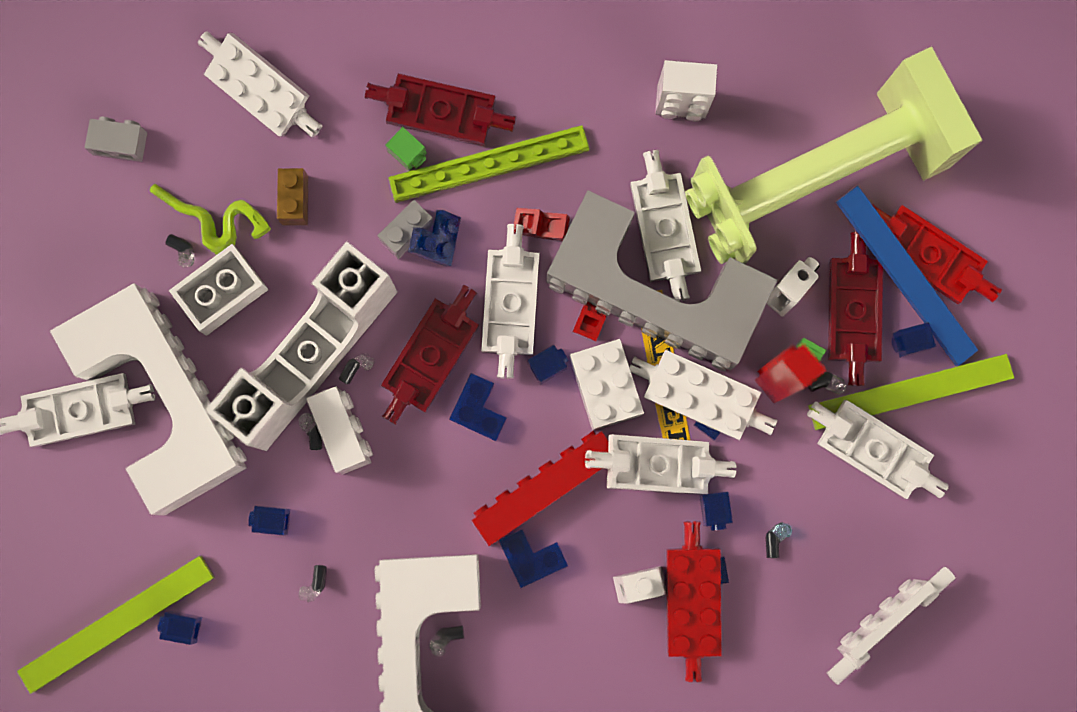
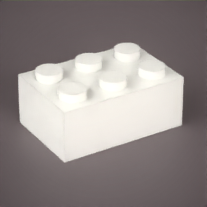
[655,61,717,121]
[169,244,269,336]
[569,339,644,431]
[306,386,373,475]

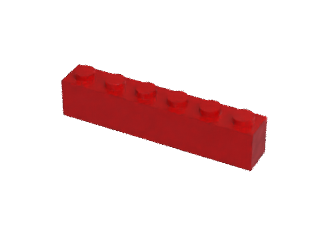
[754,344,826,404]
[471,430,609,546]

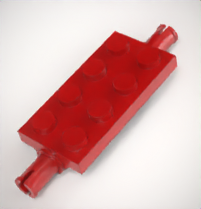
[872,204,1002,304]
[666,521,722,682]

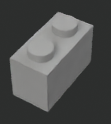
[85,117,147,162]
[377,200,434,259]

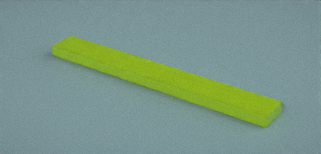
[388,125,590,203]
[808,354,1014,430]
[17,555,215,694]

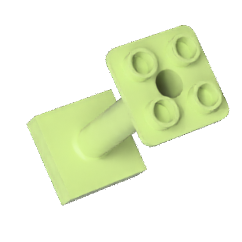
[685,46,982,264]

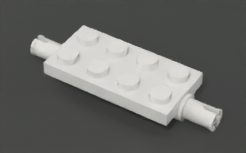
[198,31,322,138]
[630,150,701,301]
[481,224,539,379]
[629,350,777,441]
[0,373,155,447]
[807,400,949,499]
[585,435,736,494]
[827,567,956,685]

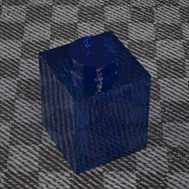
[892,322,936,358]
[527,345,569,385]
[699,492,733,531]
[248,506,290,535]
[157,611,202,645]

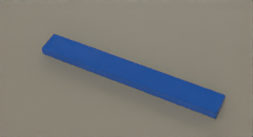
[836,186,978,366]

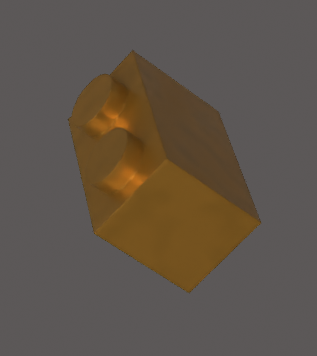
[277,168,308,226]

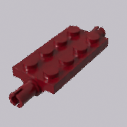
[365,73,516,146]
[828,232,883,386]
[381,285,479,425]

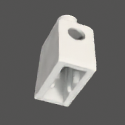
[766,257,820,317]
[613,566,667,603]

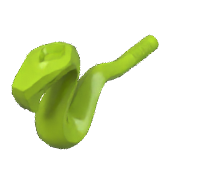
[150,184,271,255]

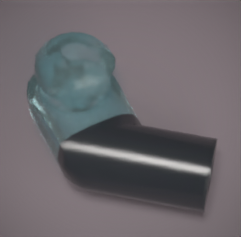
[765,522,792,558]

